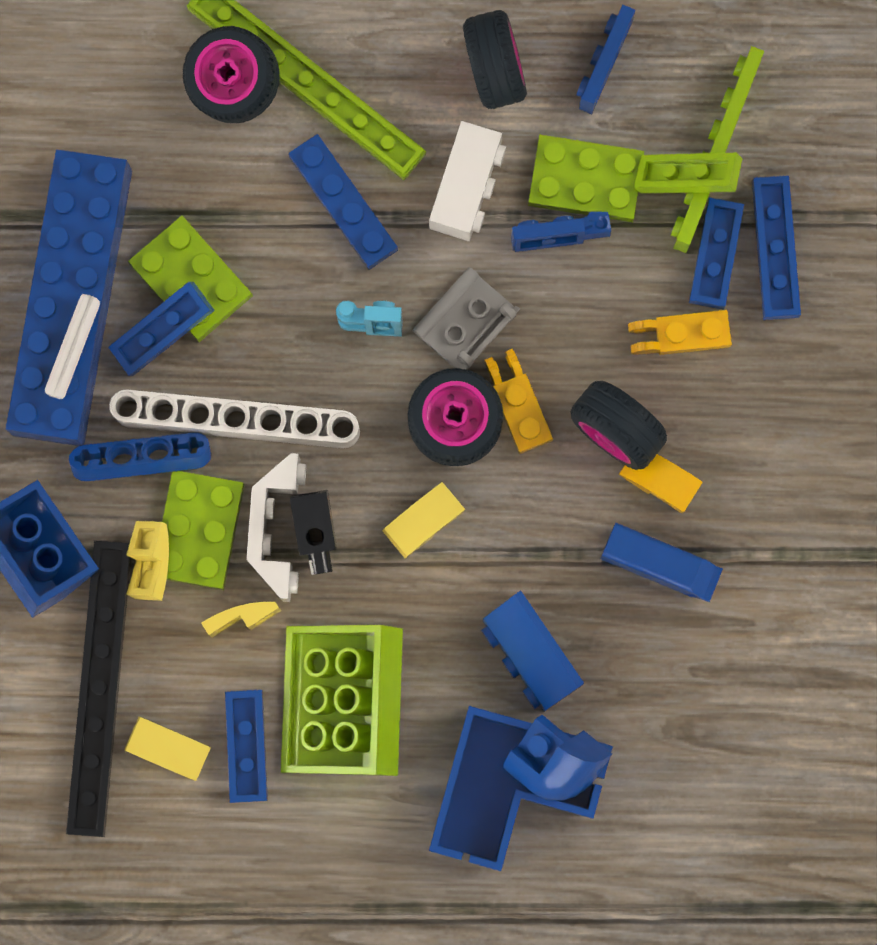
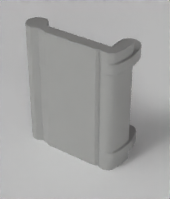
[412,267,520,370]

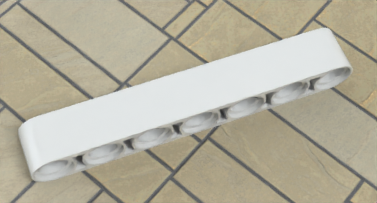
[109,390,360,448]

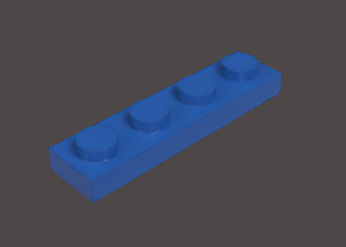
[288,134,398,270]
[752,176,801,320]

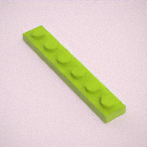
[671,46,764,253]

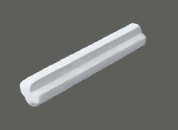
[45,294,100,399]

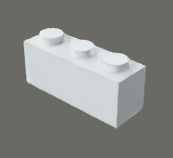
[429,121,506,241]

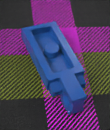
[511,211,611,252]

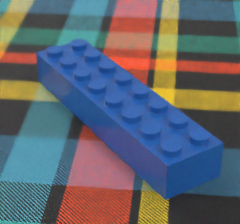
[6,149,132,446]

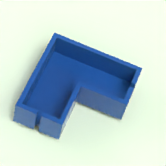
[429,706,613,871]

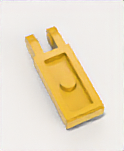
[628,310,732,355]
[484,349,553,454]

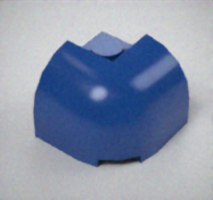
[503,715,612,801]

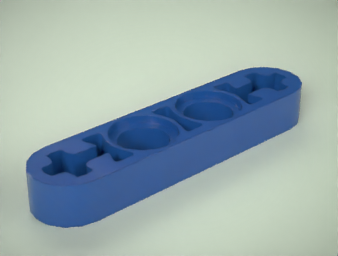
[69,432,212,481]

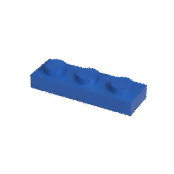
[576,4,635,114]
[689,197,744,310]
[108,282,215,376]
[225,690,268,803]

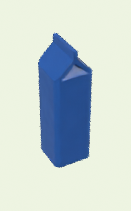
[600,523,723,602]

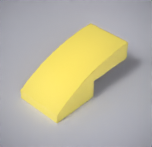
[382,482,465,558]
[126,521,169,601]
[201,602,281,638]
[124,716,211,781]

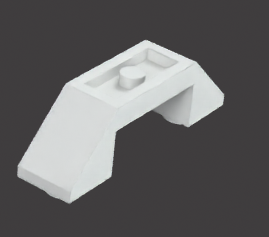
[246,453,306,602]

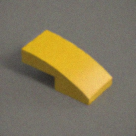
[618,454,703,513]

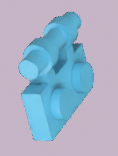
[336,300,403,337]

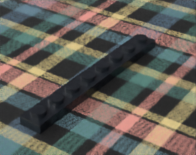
[66,540,131,837]

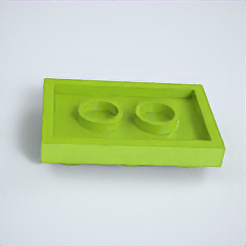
[528,134,644,223]
[128,215,253,342]
[162,471,245,590]

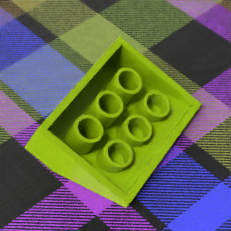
[281,625,403,776]

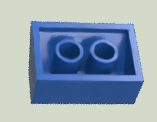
[0,480,99,618]
[481,590,584,712]

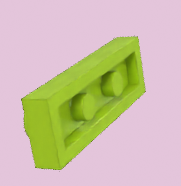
[634,152,743,193]

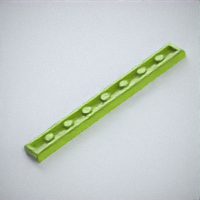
[187,0,426,180]

